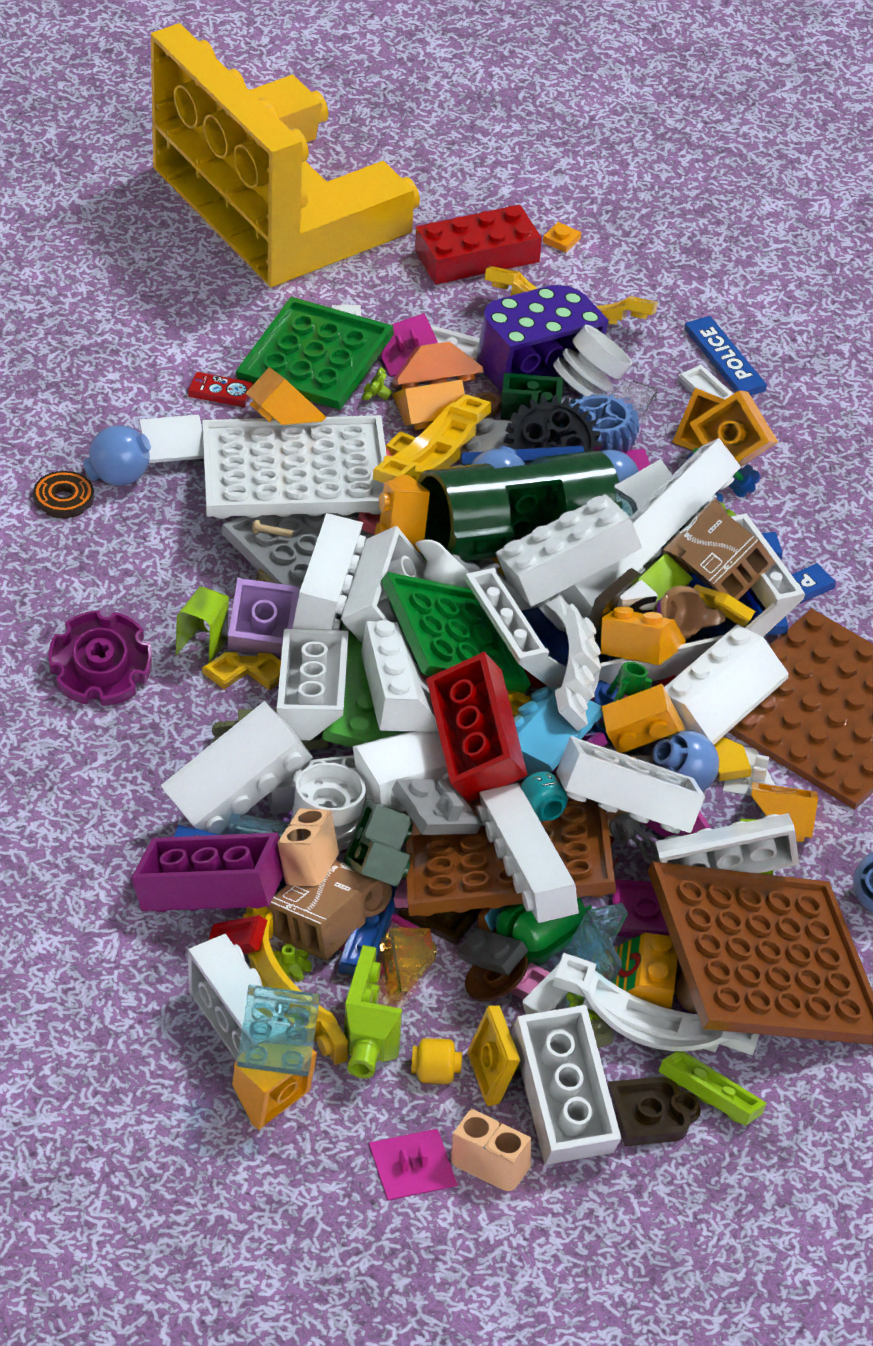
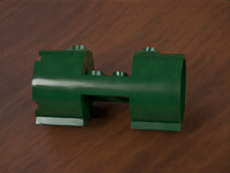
[417,451,622,561]

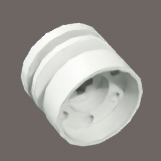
[553,325,632,397]
[291,763,366,851]

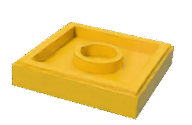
[467,1006,520,1106]

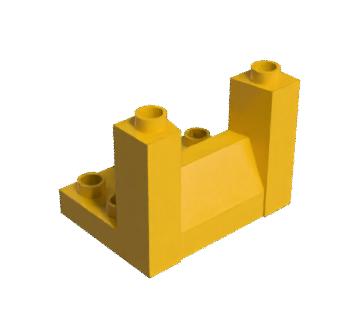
[151,23,420,288]

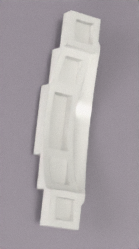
[538,592,601,731]
[552,953,759,1055]

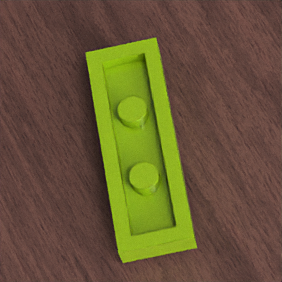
[658,1051,767,1126]

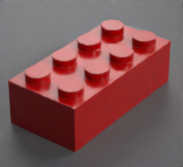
[415,204,542,285]
[426,652,528,802]

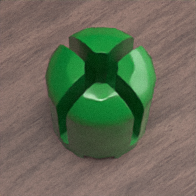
[496,897,595,966]

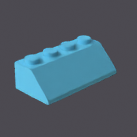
[514,687,603,782]

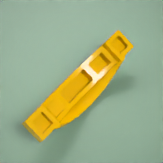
[484,266,658,324]
[373,394,491,483]
[243,907,348,1065]

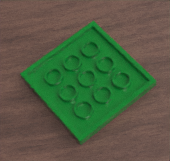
[236,297,394,410]
[381,572,531,693]

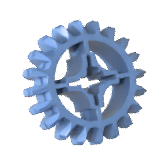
[559,392,640,452]

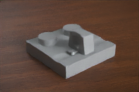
[392,779,482,835]

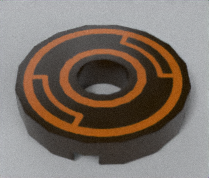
[33,471,94,519]

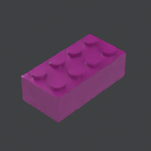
[131,832,283,912]

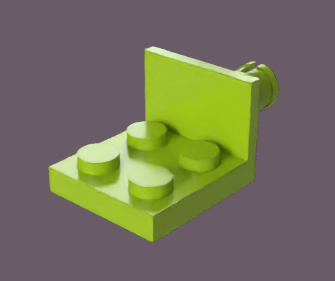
[344,945,402,1079]

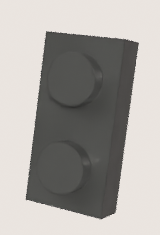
[457,928,529,976]

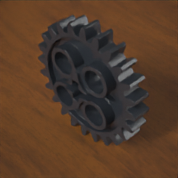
[503,395,602,452]

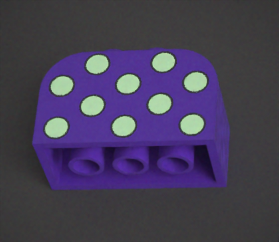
[476,285,609,393]

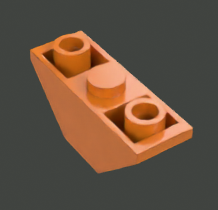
[391,341,483,390]

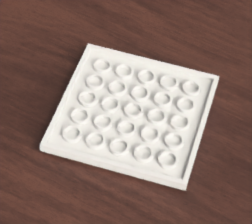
[202,415,387,519]

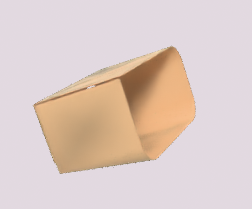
[278,808,339,886]
[451,1108,531,1191]

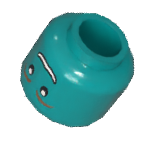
[520,772,568,821]

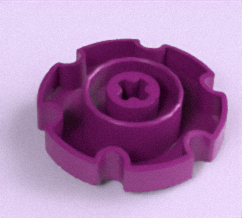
[48,610,152,706]

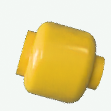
[411,1038,462,1085]

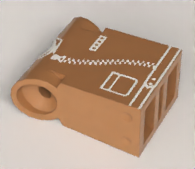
[661,497,776,600]
[268,860,392,961]

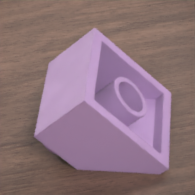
[227,578,300,657]

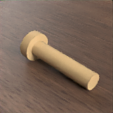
[252,520,293,538]

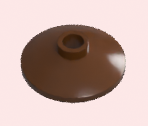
[465,955,528,1001]

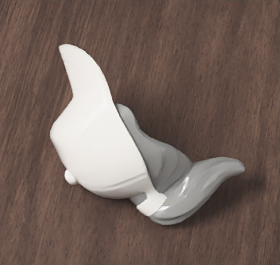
[416,540,500,589]

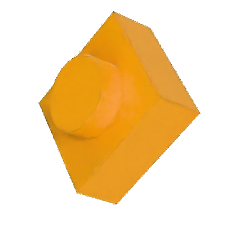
[543,222,581,253]

